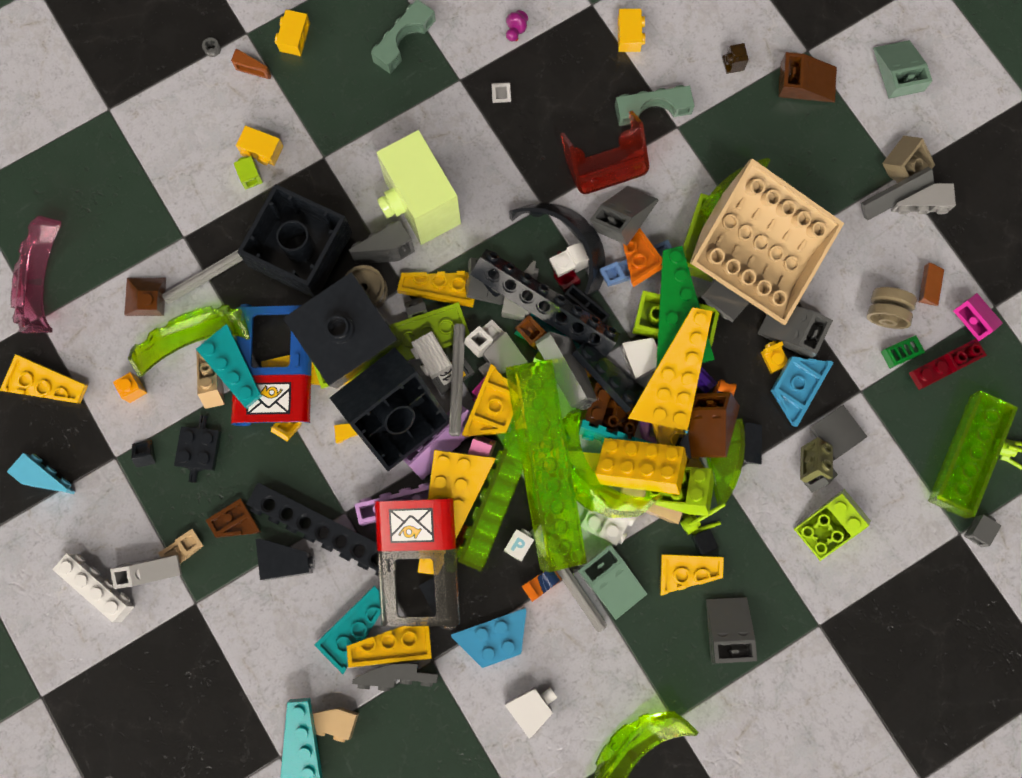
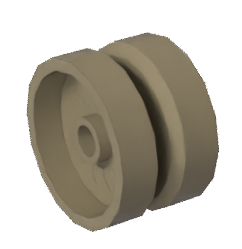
[344,265,388,308]
[867,287,917,329]

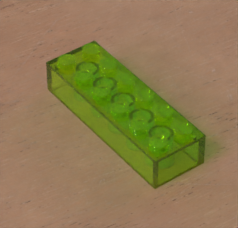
[928,390,1018,519]

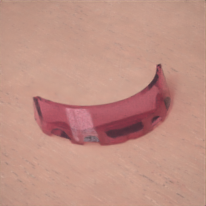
[11,216,61,333]

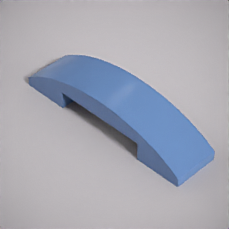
[599,240,672,287]

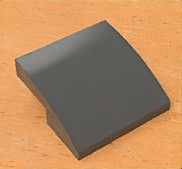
[810,405,867,461]

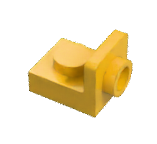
[761,341,788,374]

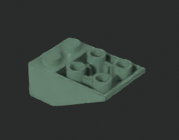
[873,40,932,99]
[577,544,647,620]

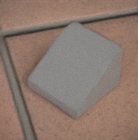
[491,82,511,103]

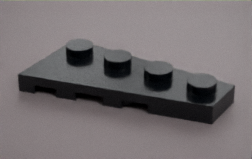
[572,341,645,413]

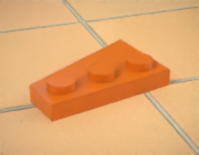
[623,228,662,287]

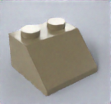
[882,136,935,183]

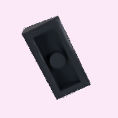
[741,422,762,465]

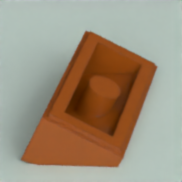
[918,263,944,306]

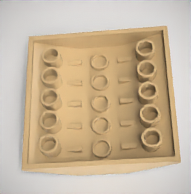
[690,159,844,325]

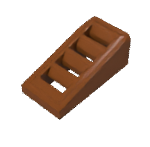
[231,49,271,79]

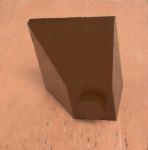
[124,278,166,316]

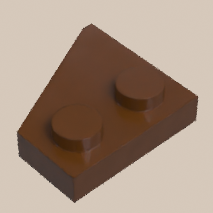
[206,498,262,538]

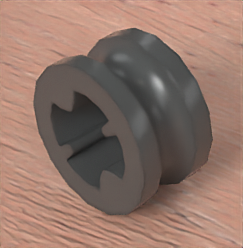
[202,38,221,57]

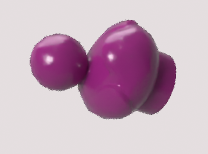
[506,10,528,42]

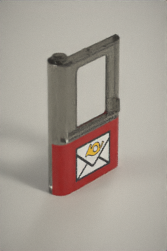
[374,497,461,630]

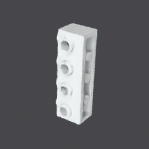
[52,553,135,623]

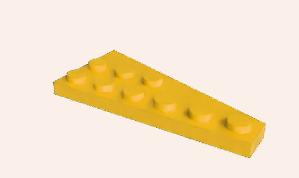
[628,307,713,431]
[418,450,496,575]

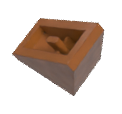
[515,315,547,350]

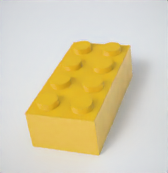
[595,438,687,495]

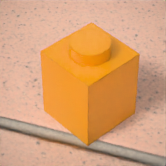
[113,372,147,403]

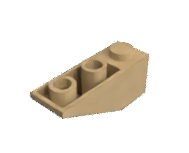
[196,350,225,409]
[313,707,359,742]

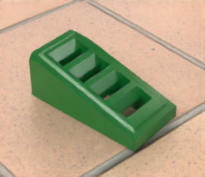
[881,335,925,369]

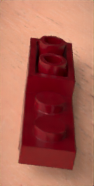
[909,339,987,390]

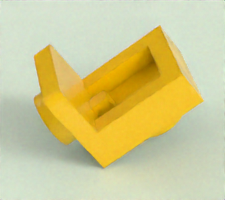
[271,422,302,442]

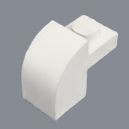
[549,243,589,277]
[464,320,505,358]

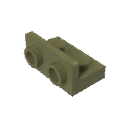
[800,437,833,483]

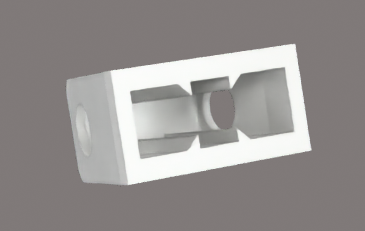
[621,338,657,381]
[505,688,557,739]

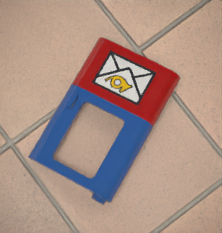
[231,304,312,426]

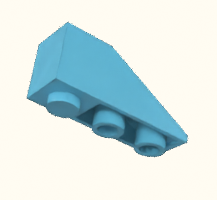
[7,453,75,494]

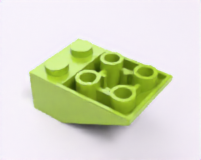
[645,467,715,516]
[794,489,871,561]

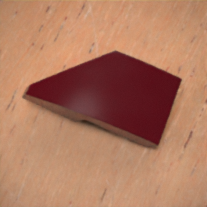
[553,251,581,293]

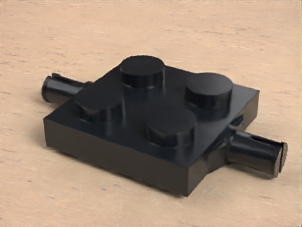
[174,415,222,483]

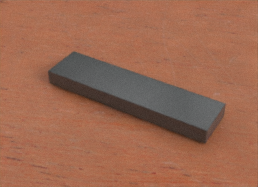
[861,167,935,220]

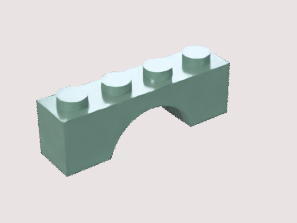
[371,0,436,74]
[615,85,695,126]

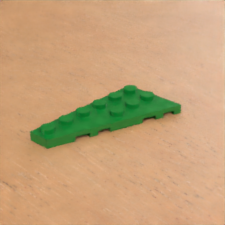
[656,246,714,368]

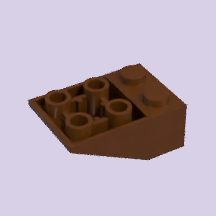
[779,52,837,102]
[572,383,639,439]
[689,392,740,458]

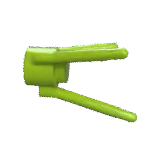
[996,439,1022,470]
[680,503,726,535]

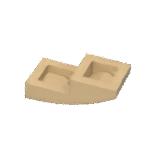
[158,529,203,564]

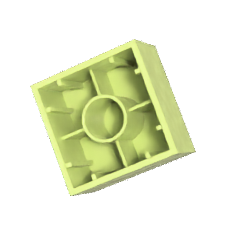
[376,130,461,245]

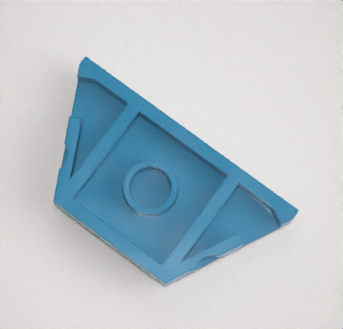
[771,357,834,427]
[451,608,526,668]

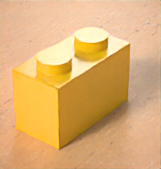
[617,9,645,52]
[275,10,310,56]
[236,126,284,166]

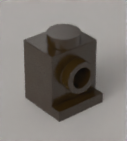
[722,43,749,74]

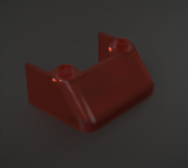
[561,110,649,194]

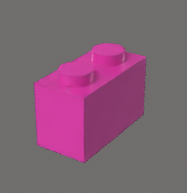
[953,293,1003,341]

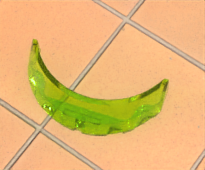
[128,305,251,377]
[554,409,662,518]
[594,711,699,778]

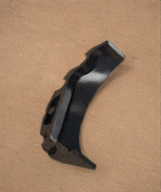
[509,203,606,298]

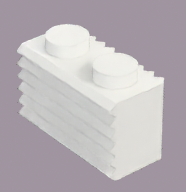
[411,331,452,379]

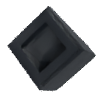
[675,434,691,459]
[131,440,156,467]
[692,529,719,556]

